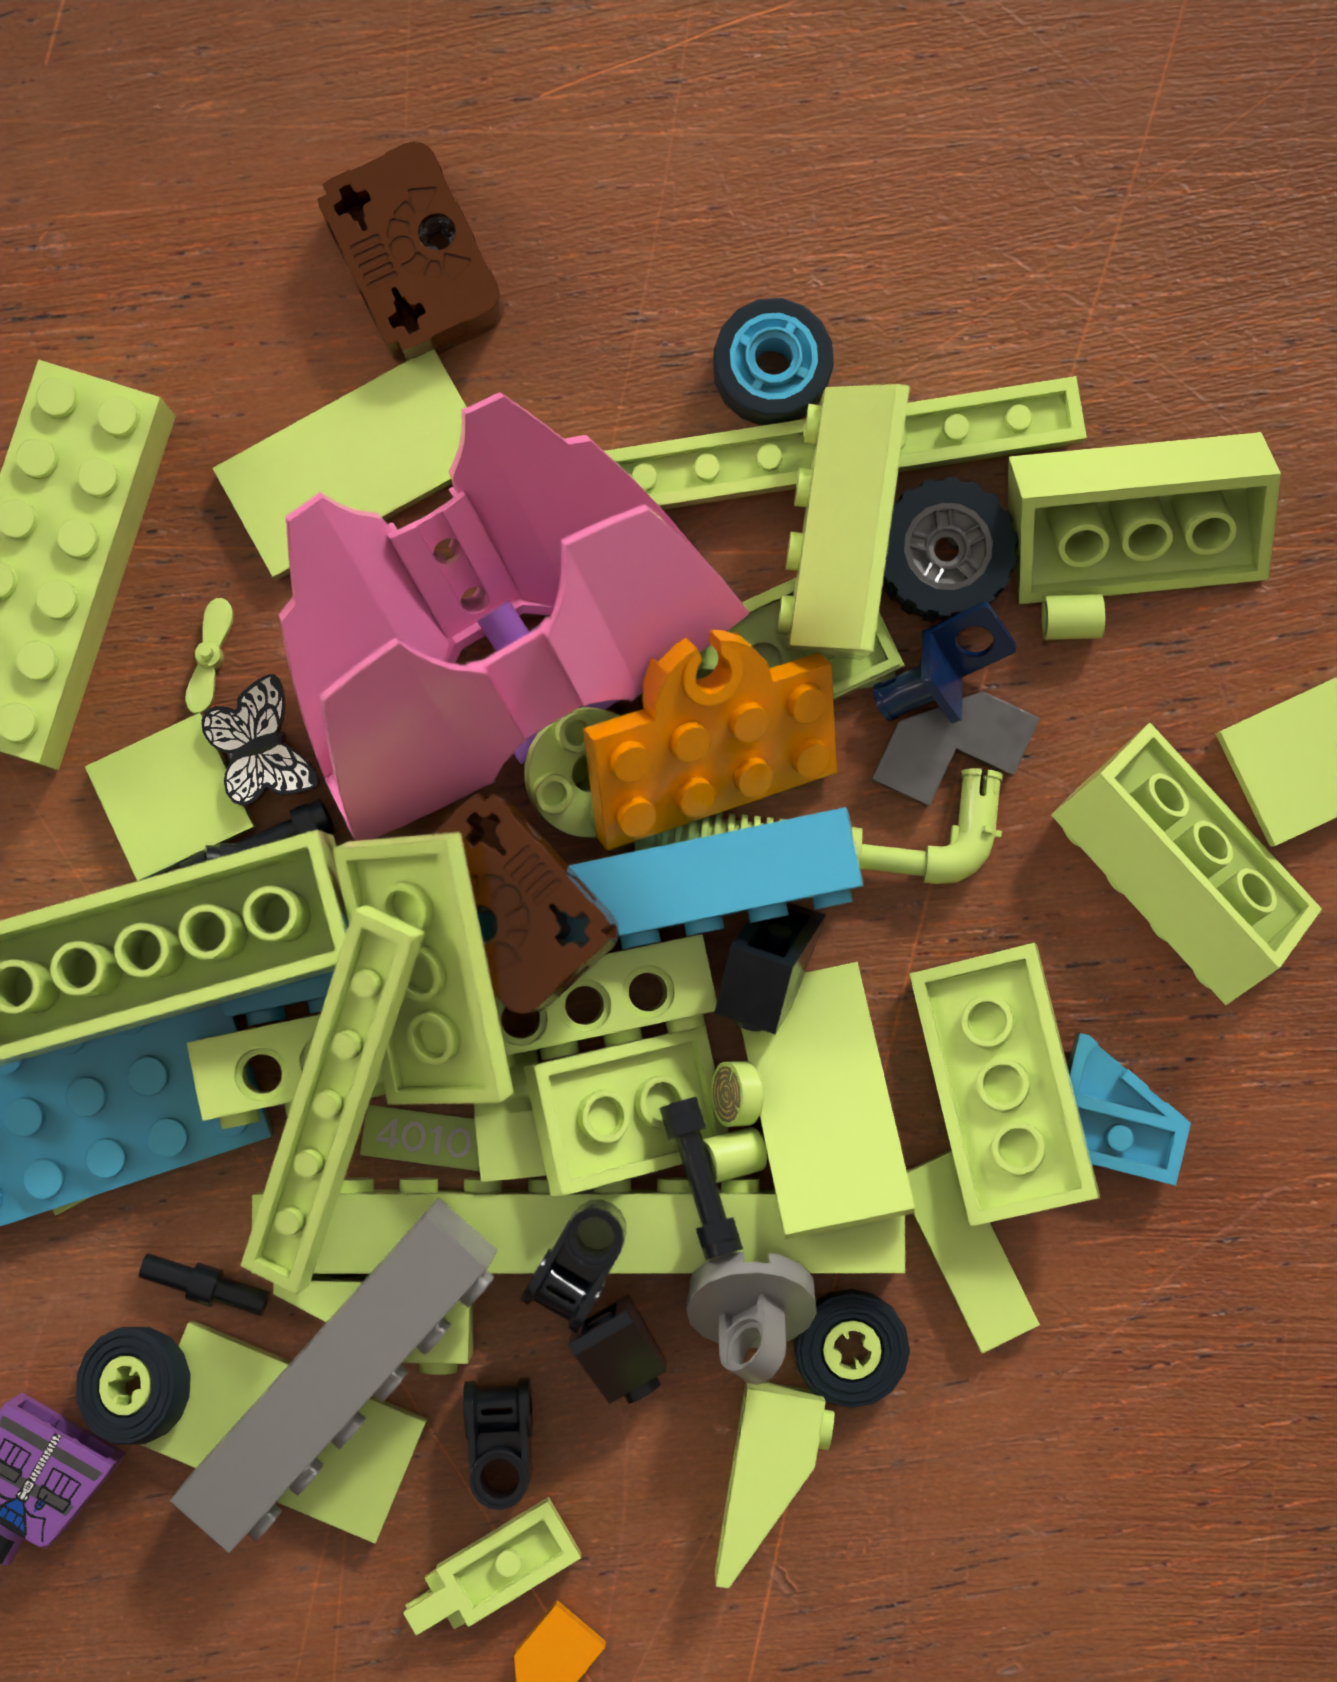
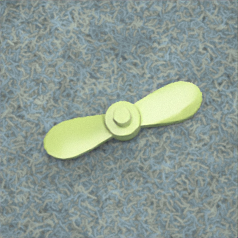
[185,598,234,714]

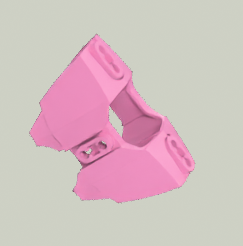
[278,392,750,841]

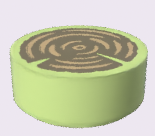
[711,1061,764,1127]

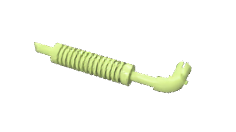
[588,768,1003,884]

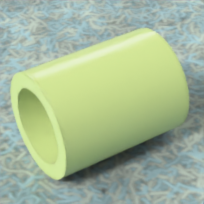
[1041,594,1105,640]
[703,1127,767,1183]

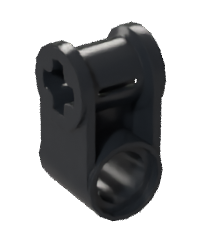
[519,1200,627,1334]
[463,1378,533,1510]

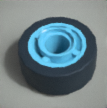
[713,298,834,426]

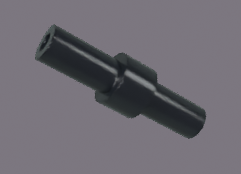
[139,1253,270,1316]

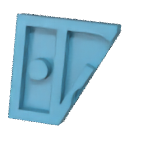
[1067,1033,1191,1186]

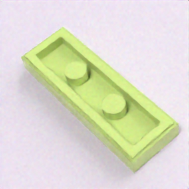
[907,1149,1040,1354]

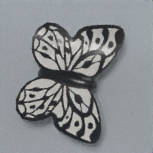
[201,674,320,807]

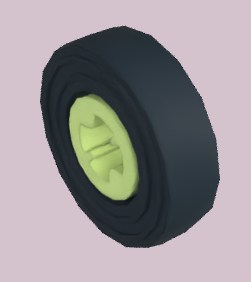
[793,1289,910,1408]
[76,1327,191,1445]

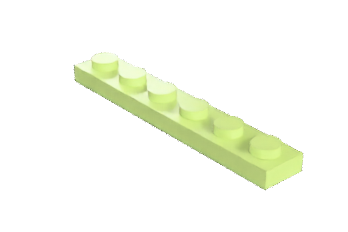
[240,905,425,1295]

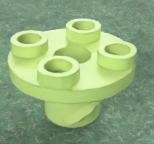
[524,707,620,837]

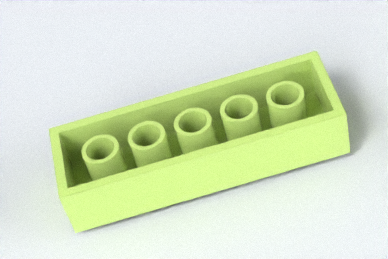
[0,359,176,771]
[0,830,349,1066]

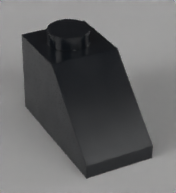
[714,903,826,1034]
[568,1294,666,1404]

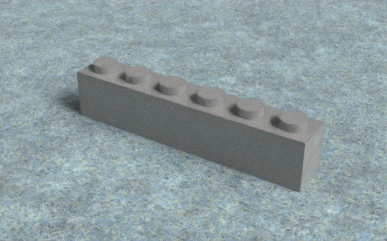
[170,1197,498,1553]

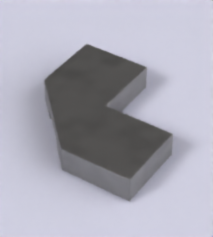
[870,691,1040,807]

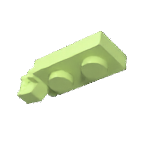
[403,1497,581,1636]

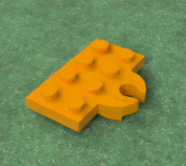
[583,630,837,851]

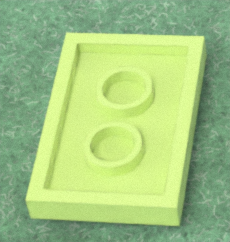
[524,1025,728,1196]

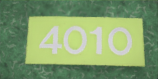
[360,1105,479,1171]

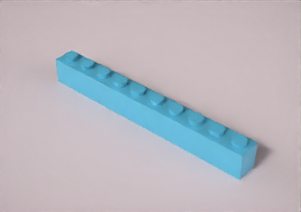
[222,807,864,1026]

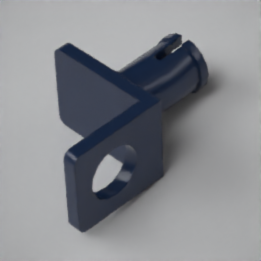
[873,602,1016,724]

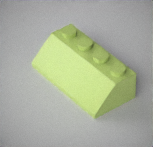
[777,384,910,660]
[1007,432,1281,604]
[1051,723,1322,1005]

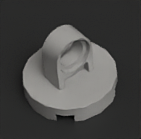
[686,1252,817,1385]

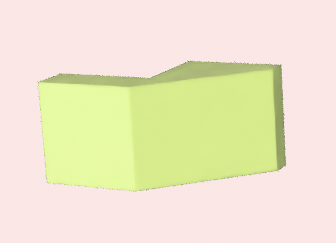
[474,1049,546,1182]

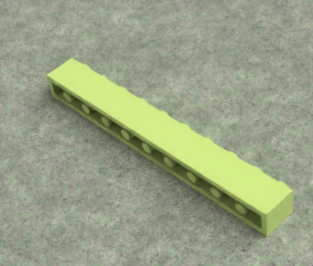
[251,1177,905,1274]

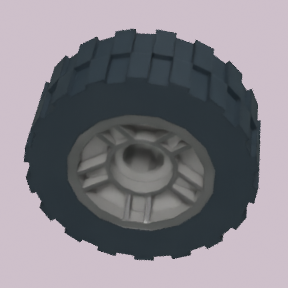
[883,477,1018,623]

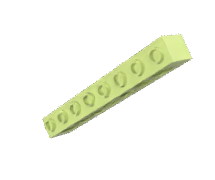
[187,934,717,1129]

